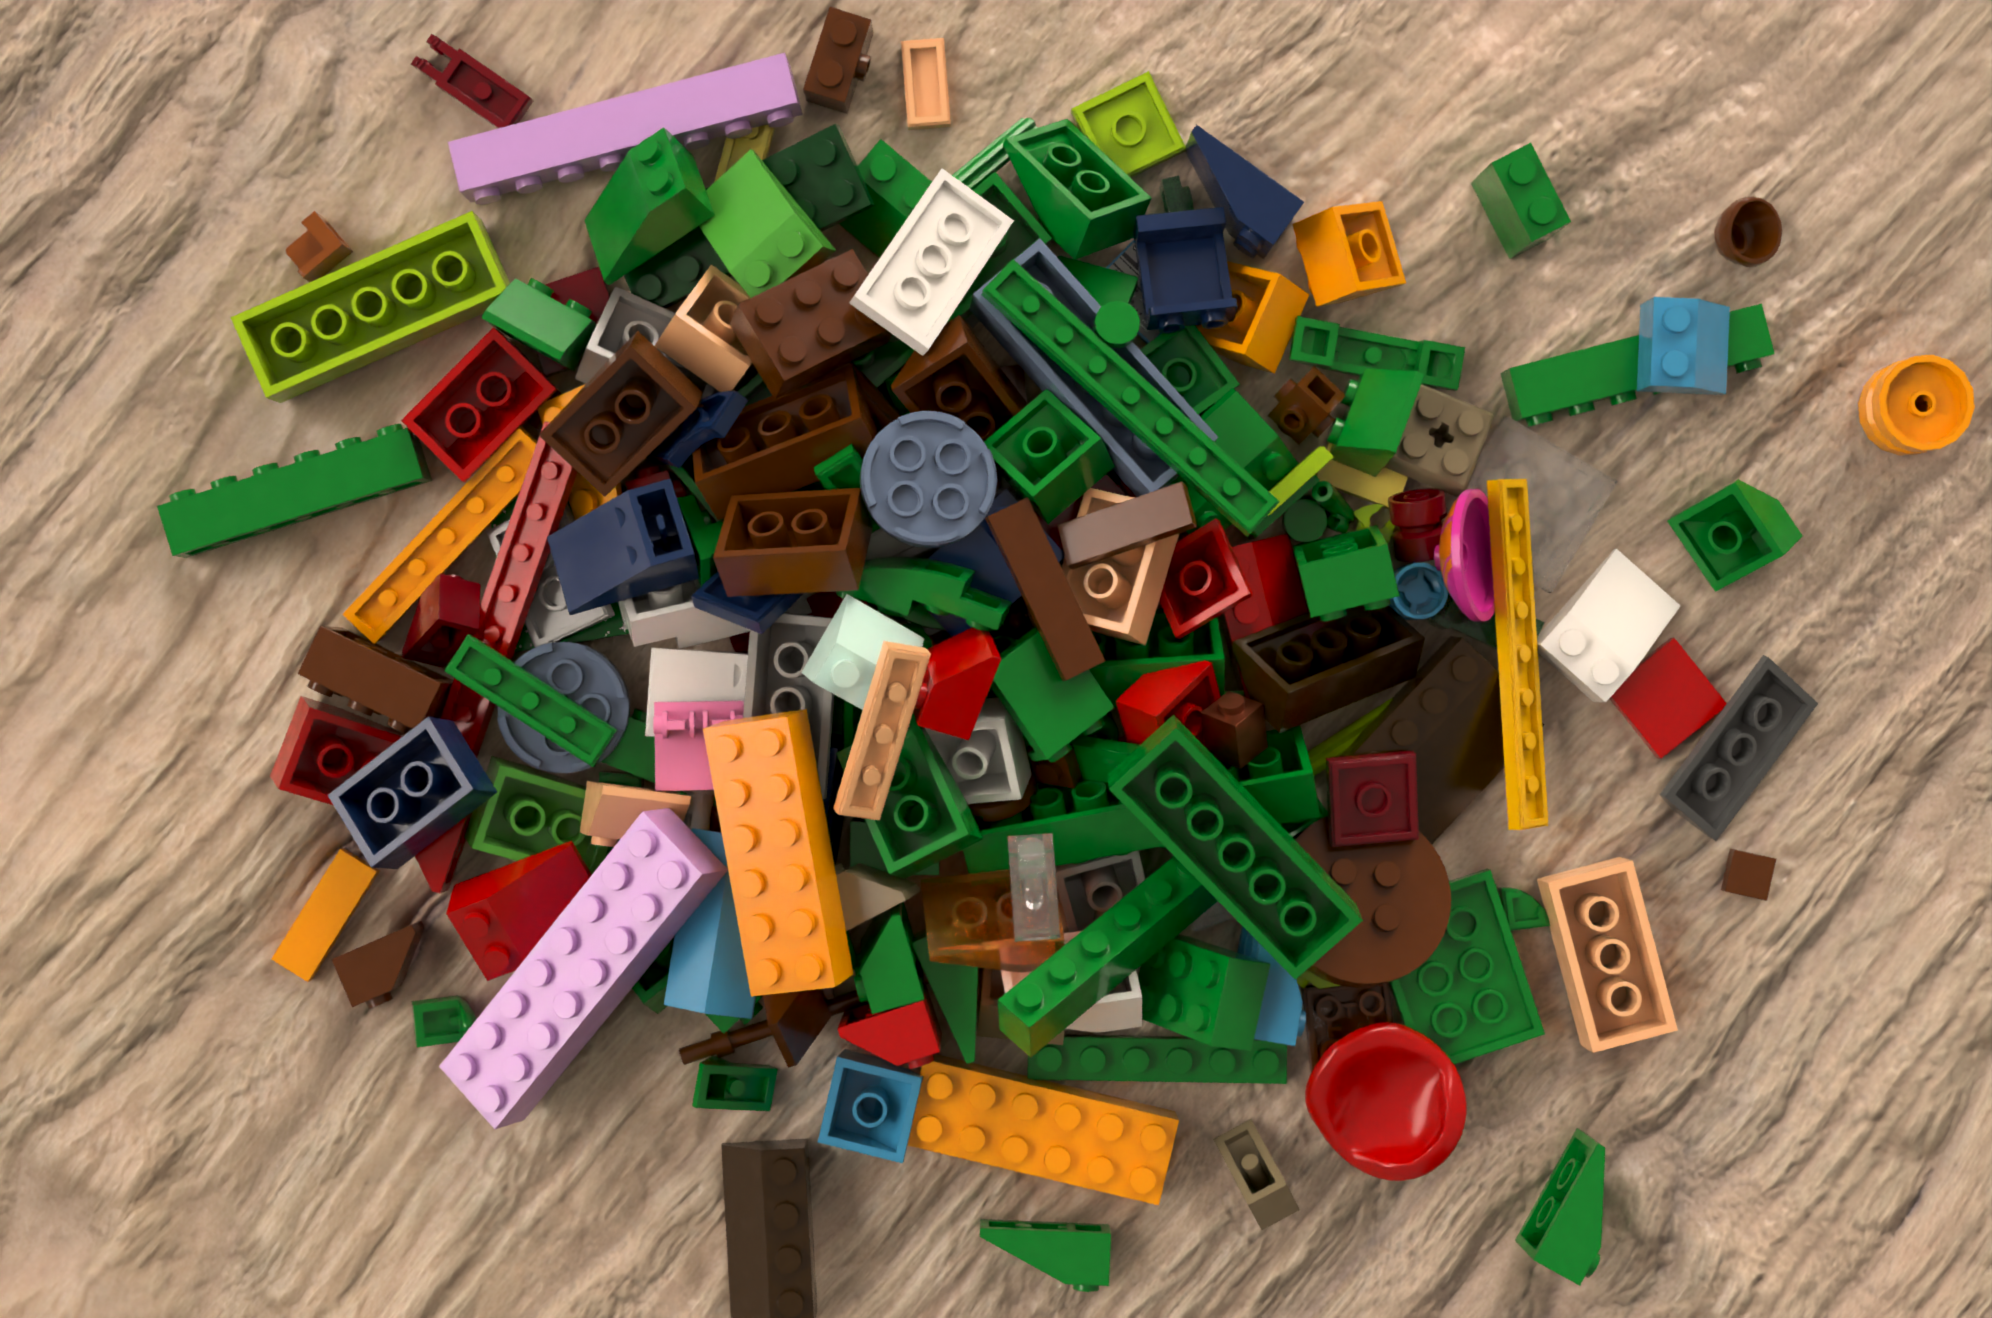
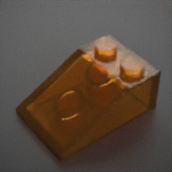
[921,864,1065,973]

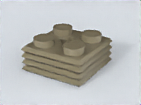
[1384,384,1494,497]

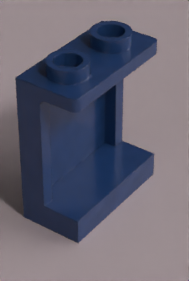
[1133,207,1238,334]

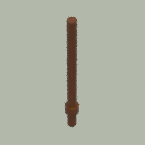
[679,968,930,1065]

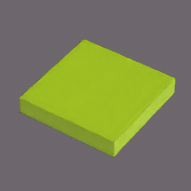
[1071,71,1186,178]

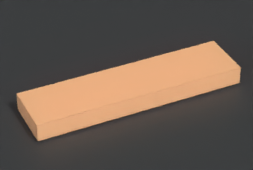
[833,641,931,820]

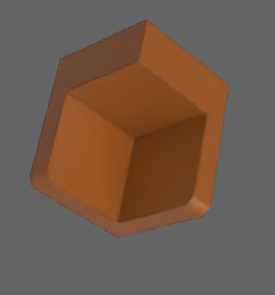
[286,211,353,282]

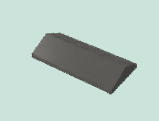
[1660,655,1818,841]

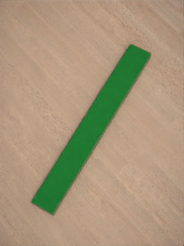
[981,259,1280,537]

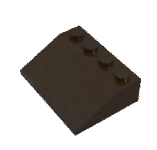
[1339,636,1544,844]

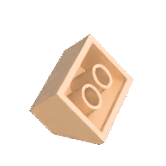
[1062,488,1179,645]

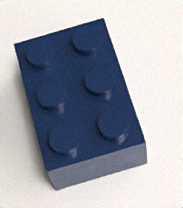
[328,717,497,869]

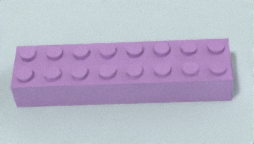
[439,808,728,1129]

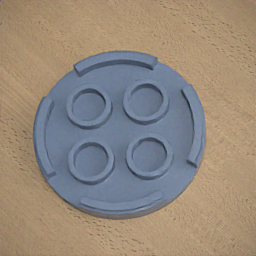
[860,411,997,548]
[497,642,630,773]

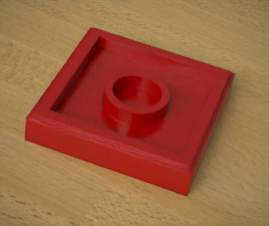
[1609,638,1727,759]

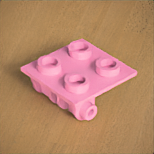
[653,701,744,791]

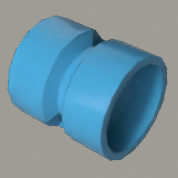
[1389,563,1448,620]

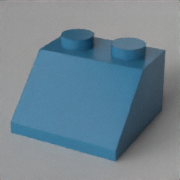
[1637,297,1730,395]
[818,1049,923,1163]

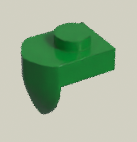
[411,995,477,1048]

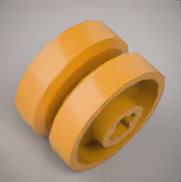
[1858,355,1975,456]

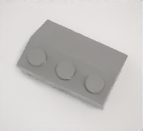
[575,286,715,404]

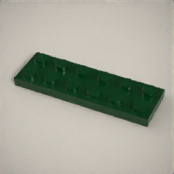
[624,124,875,309]

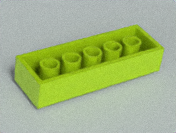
[230,211,510,403]

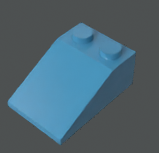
[1237,926,1306,1046]

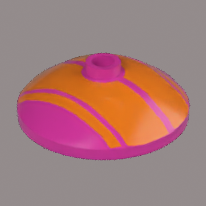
[1434,489,1495,622]

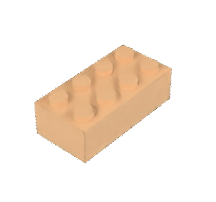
[1537,857,1678,1053]

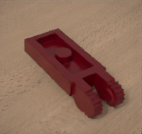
[411,34,534,128]

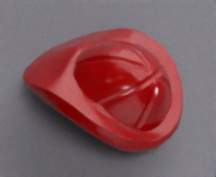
[1305,1022,1467,1181]

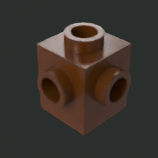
[1267,366,1345,445]

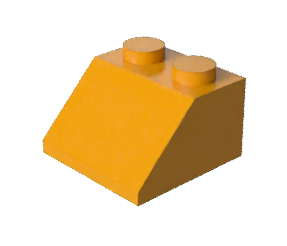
[1292,201,1406,307]
[1195,261,1309,374]

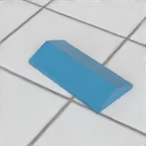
[664,828,756,1019]

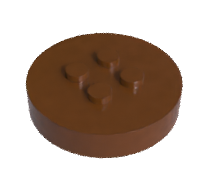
[1295,816,1451,988]

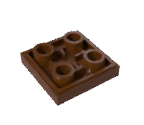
[1301,983,1393,1073]

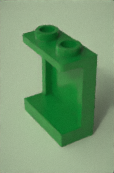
[991,626,1115,763]

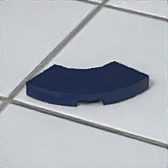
[649,391,748,469]

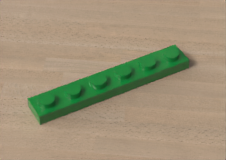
[1027,1035,1287,1084]

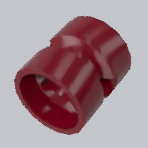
[1388,488,1447,562]

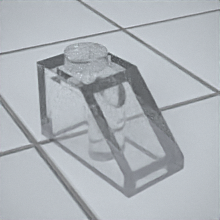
[1007,833,1060,942]

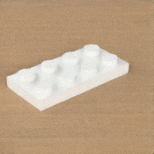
[849,169,1014,356]

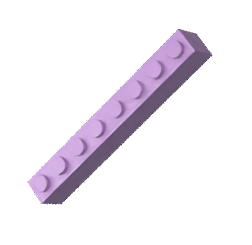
[448,53,803,205]

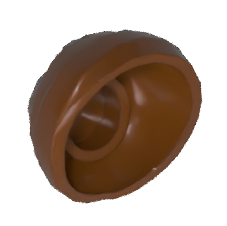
[1714,196,1782,267]

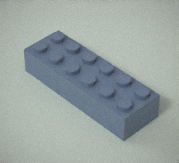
[969,239,1218,497]

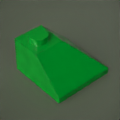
[1667,479,1803,592]

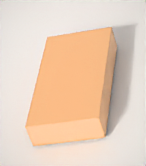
[901,38,951,130]

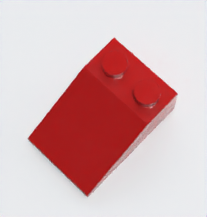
[270,696,405,806]
[446,840,592,981]

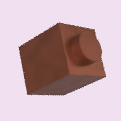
[1200,691,1268,769]

